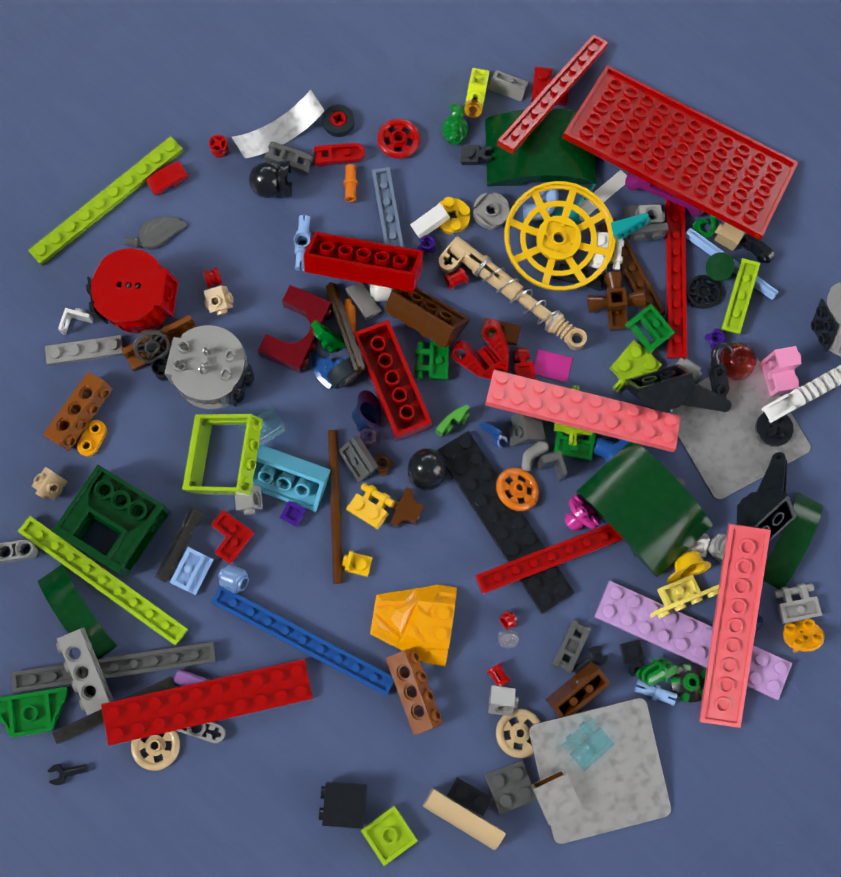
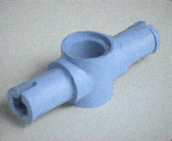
[294,215,311,271]

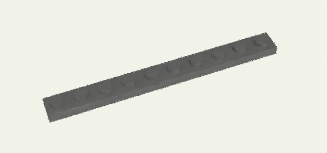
[11,642,217,693]

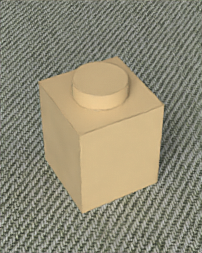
[714,222,745,251]

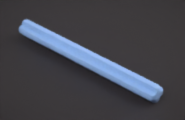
[685,228,778,300]

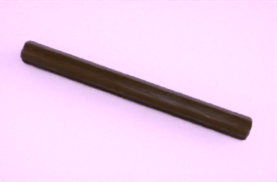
[326,282,365,373]

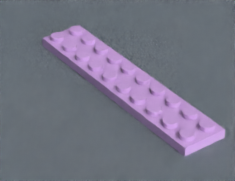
[594,581,792,700]

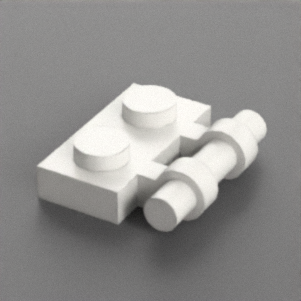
[588,232,624,270]

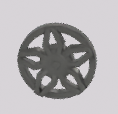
[133,329,170,363]

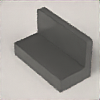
[537,451,567,481]

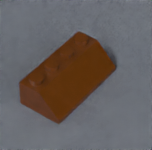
[384,286,470,348]

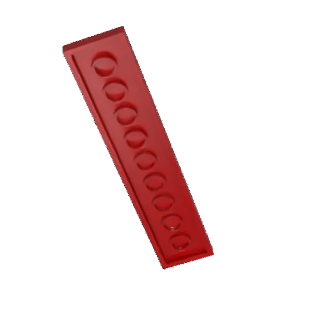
[101,659,313,746]

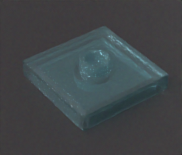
[239,406,288,447]

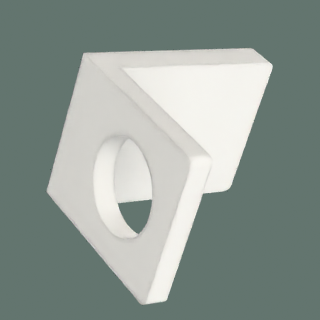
[58,308,94,335]

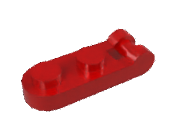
[314,143,365,167]

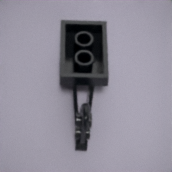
[625,343,733,413]

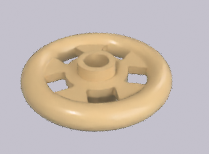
[496,709,541,758]
[131,731,180,771]

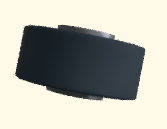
[327,357,363,389]

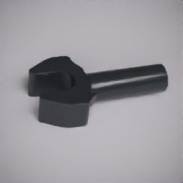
[573,646,608,674]
[48,764,88,785]

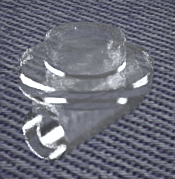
[498,631,519,648]

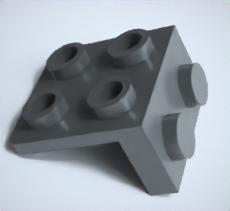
[623,203,669,242]

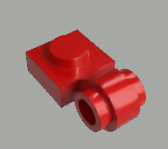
[513,347,536,380]

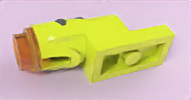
[464,68,490,118]

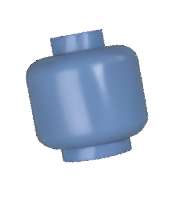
[218,564,249,593]

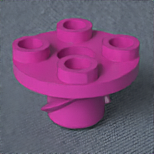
[565,494,601,531]

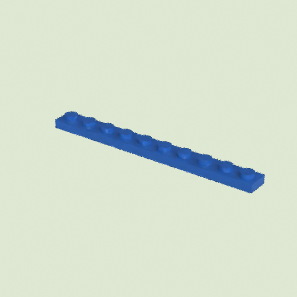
[210,586,394,696]

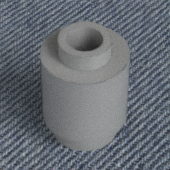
[676,357,702,382]

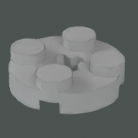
[473,193,509,230]

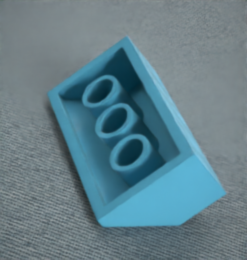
[253,444,331,512]

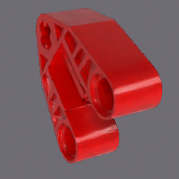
[452,319,510,379]

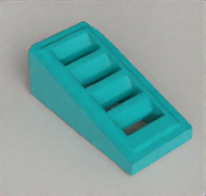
[611,213,651,241]

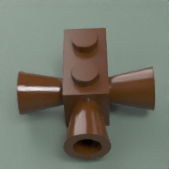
[587,272,646,332]

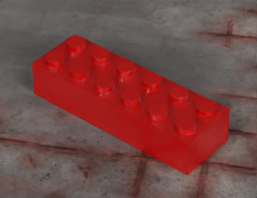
[304,232,423,292]
[353,320,432,441]

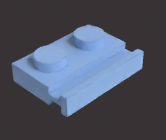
[169,547,214,595]

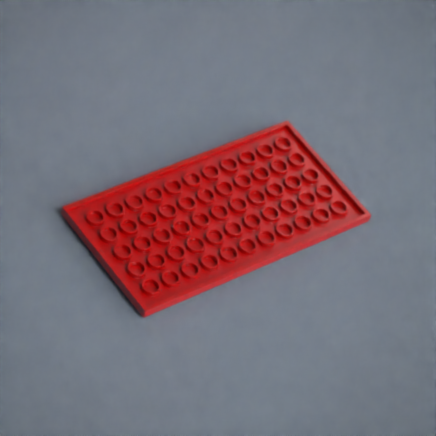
[562,65,798,240]

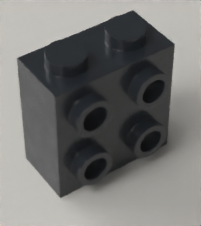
[319,781,367,829]

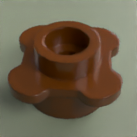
[375,454,393,476]

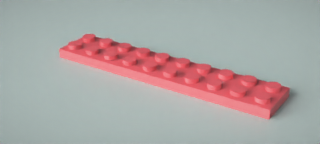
[485,370,681,452]
[699,523,771,728]

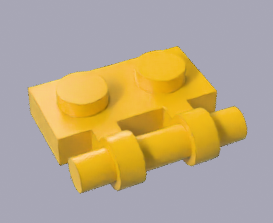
[346,483,395,530]

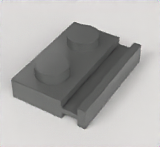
[339,435,378,483]

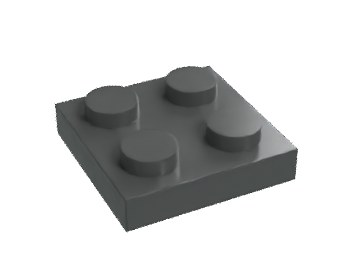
[484,760,537,815]

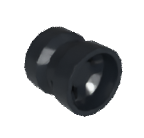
[151,358,168,381]

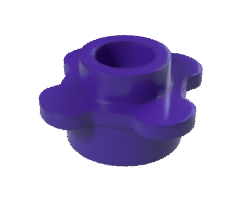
[418,235,437,254]
[704,328,727,349]

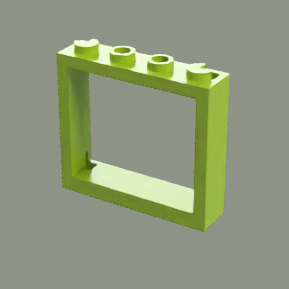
[182,414,263,496]

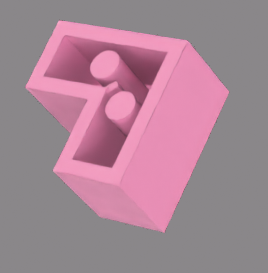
[761,346,802,397]

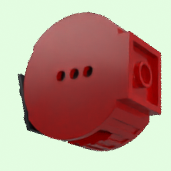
[86,248,179,334]

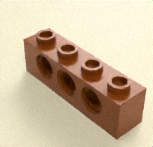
[42,372,113,452]
[386,647,443,735]

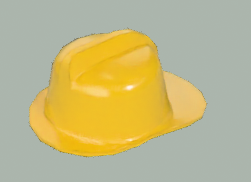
[667,550,711,584]

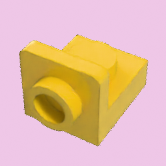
[342,551,373,577]

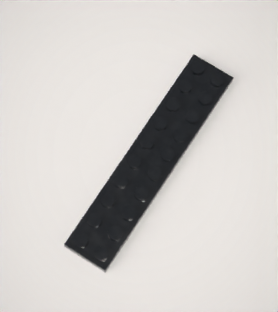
[436,431,575,614]

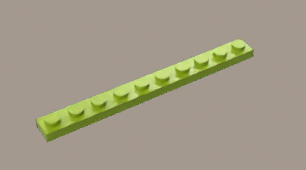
[28,136,184,266]
[17,516,189,646]

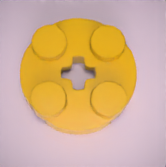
[437,197,470,235]

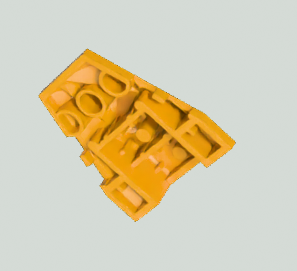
[370,584,457,666]

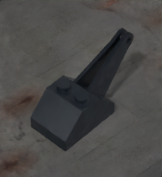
[737,452,796,542]

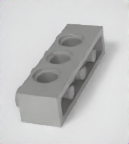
[56,628,114,715]

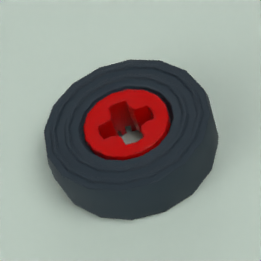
[322,104,355,137]

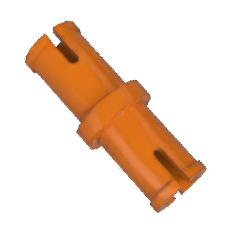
[343,164,358,202]

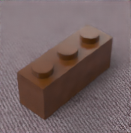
[545,662,611,718]

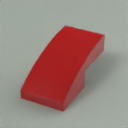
[146,161,189,196]

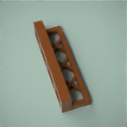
[121,314,196,372]

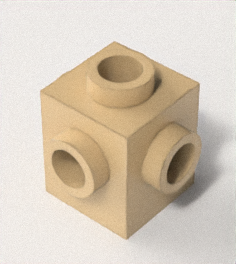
[204,286,233,315]
[32,467,68,501]

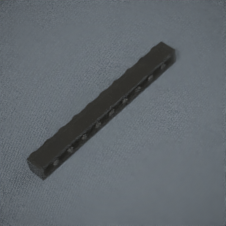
[52,677,177,744]

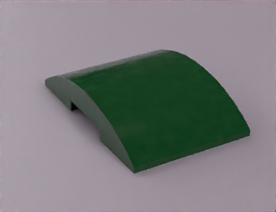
[485,109,596,186]
[576,442,713,578]

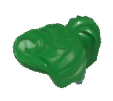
[442,102,468,145]

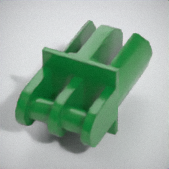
[636,657,678,687]

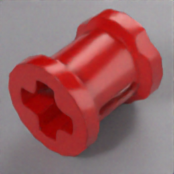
[444,267,468,290]
[486,662,511,687]

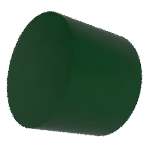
[706,252,735,281]

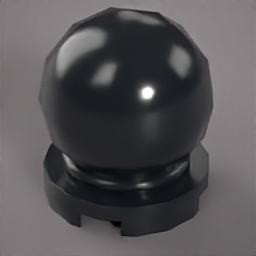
[249,160,292,199]
[408,448,447,491]

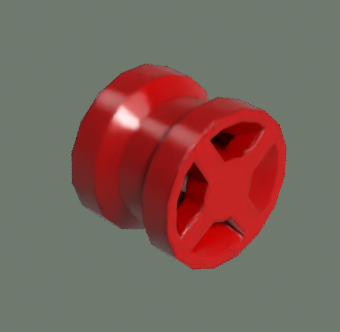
[209,135,229,158]
[203,267,223,288]

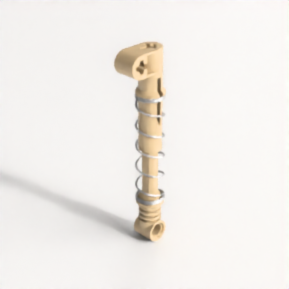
[439,236,587,351]

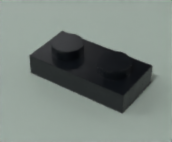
[447,777,493,816]

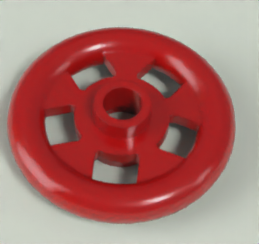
[377,118,420,159]

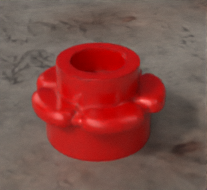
[499,611,517,630]

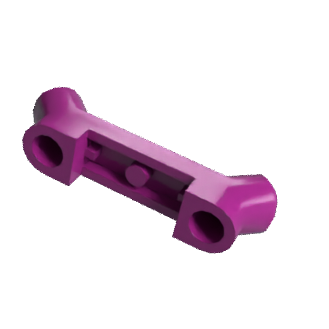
[625,173,704,217]

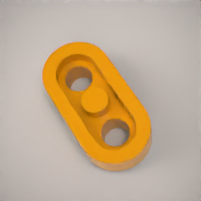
[77,420,107,457]

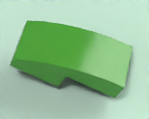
[435,405,470,438]

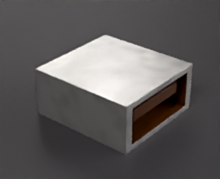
[531,769,583,826]

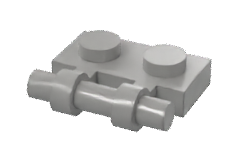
[773,583,822,624]

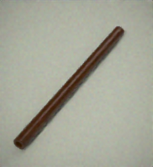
[328,430,343,584]

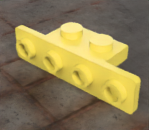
[650,575,719,619]

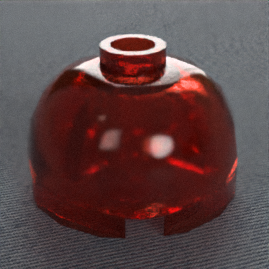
[719,342,757,381]

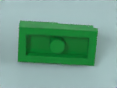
[311,320,346,353]

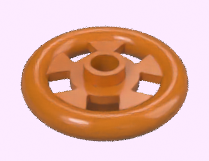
[496,468,539,511]

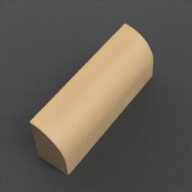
[422,788,506,850]

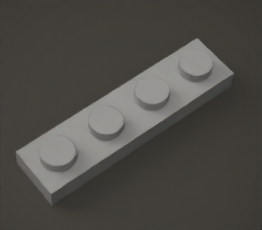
[45,335,124,366]

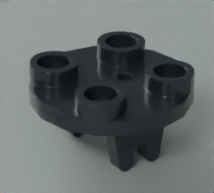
[755,412,794,447]

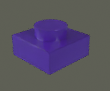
[279,501,306,527]

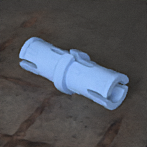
[635,680,677,706]

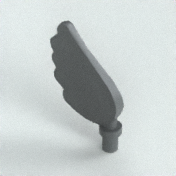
[125,217,187,250]

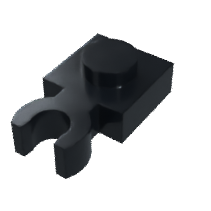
[460,145,493,165]
[619,640,645,677]

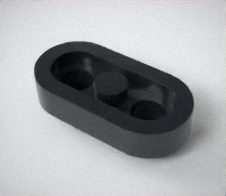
[741,234,775,263]

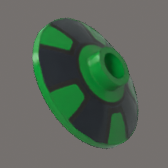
[671,662,706,703]

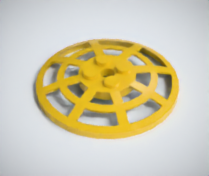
[504,181,616,291]

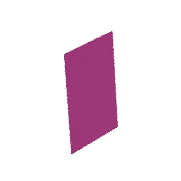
[534,349,573,382]

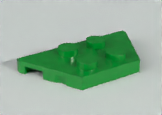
[0,687,69,738]

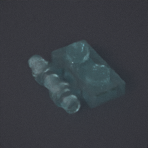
[561,717,615,771]

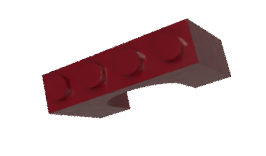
[258,285,333,374]

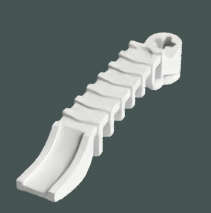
[761,365,841,423]

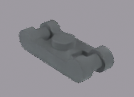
[264,142,314,175]
[552,619,591,674]

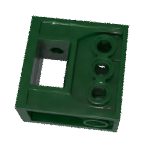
[51,465,171,578]

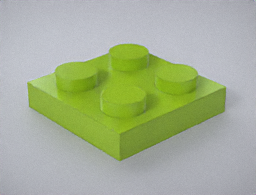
[360,806,418,866]

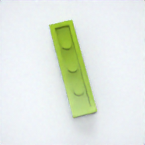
[721,258,760,335]

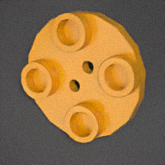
[783,619,825,653]

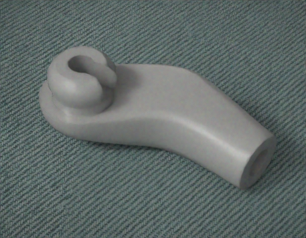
[521,441,549,472]

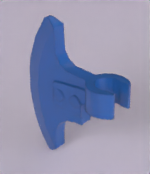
[311,350,344,389]
[479,422,508,449]

